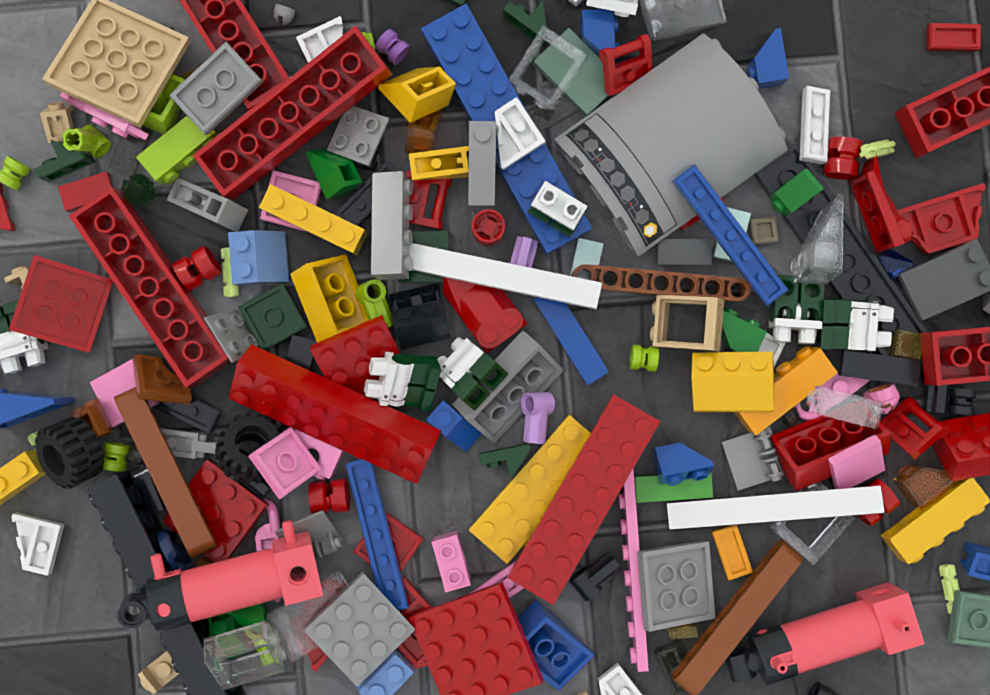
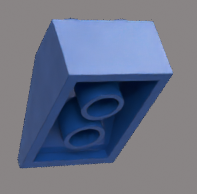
[0,389,76,429]
[518,599,595,691]

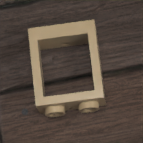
[650,295,724,352]

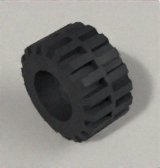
[216,412,283,485]
[35,417,104,489]

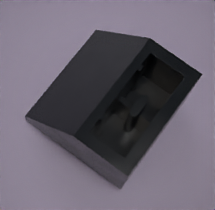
[389,283,451,350]

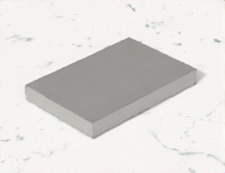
[169,42,263,135]

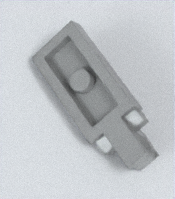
[161,428,218,459]

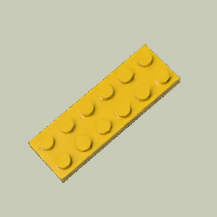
[469,415,590,564]

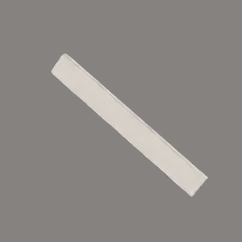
[409,243,602,310]
[667,486,884,530]

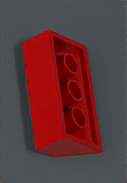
[770,399,891,491]

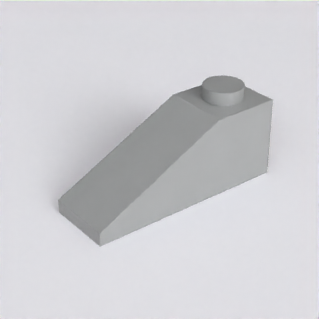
[468,121,496,206]
[167,178,248,232]

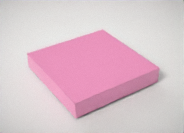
[260,170,322,232]
[90,359,160,427]
[248,427,321,500]
[828,435,885,489]

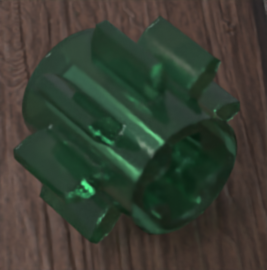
[121,174,156,206]

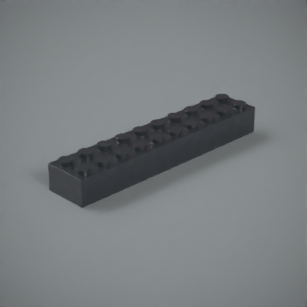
[87,470,247,695]

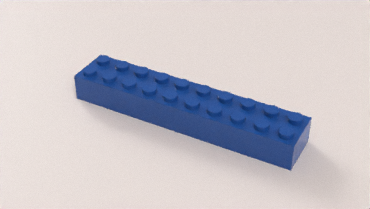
[421,4,592,257]

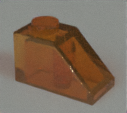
[405,108,443,154]
[893,465,956,507]

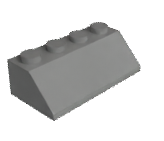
[452,331,564,443]

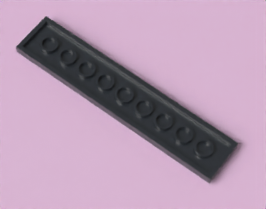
[754,142,928,367]

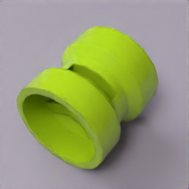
[0,155,31,191]
[629,344,659,372]
[103,442,131,472]

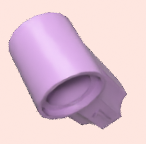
[508,236,538,268]
[521,392,555,444]

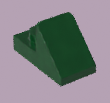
[503,1,548,47]
[34,140,95,182]
[479,443,531,480]

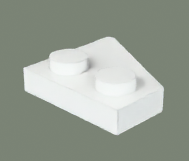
[12,512,65,576]

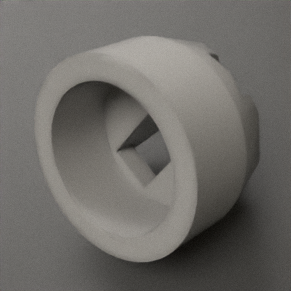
[274,4,295,25]

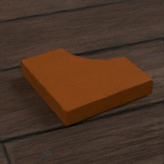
[133,354,192,405]

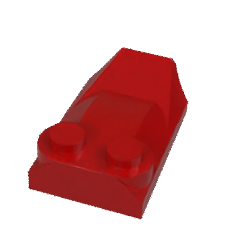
[849,156,914,253]
[442,277,528,354]

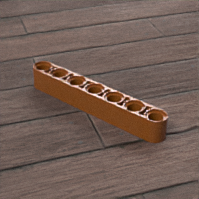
[571,264,750,302]
[114,387,217,558]
[671,539,803,695]

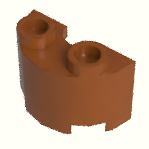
[70,398,114,438]

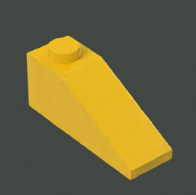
[409,146,469,180]

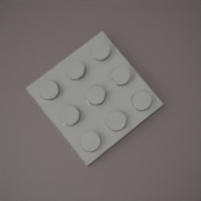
[637,540,715,632]
[303,572,415,687]

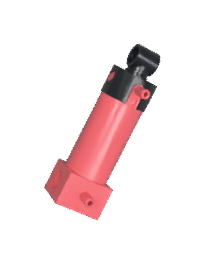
[117,520,323,633]
[725,582,925,685]

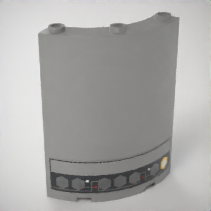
[554,34,788,257]

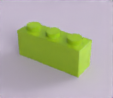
[136,116,219,185]

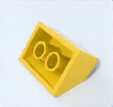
[290,254,369,343]
[692,352,774,412]

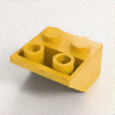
[378,67,456,123]

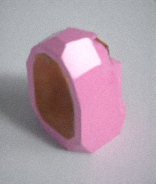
[863,383,900,414]

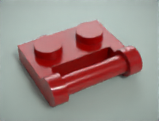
[599,34,652,96]
[406,170,452,230]
[881,397,950,460]

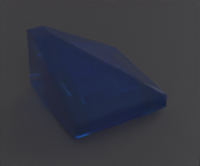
[879,249,914,279]

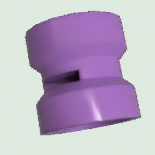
[375,29,411,66]

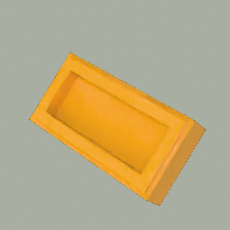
[711,525,753,581]

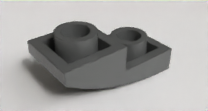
[658,239,713,265]

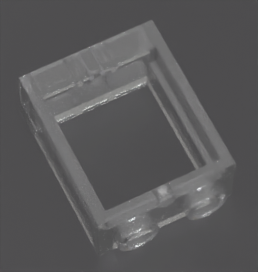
[509,26,589,111]
[806,385,884,430]
[768,482,855,565]
[204,620,288,690]

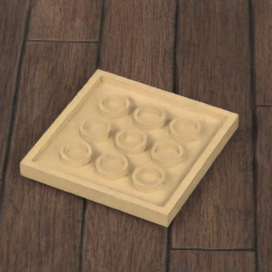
[42,0,191,128]

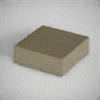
[749,217,779,245]

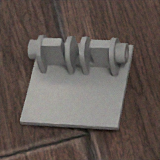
[327,106,389,166]
[204,309,259,363]
[721,426,784,491]
[275,510,343,567]

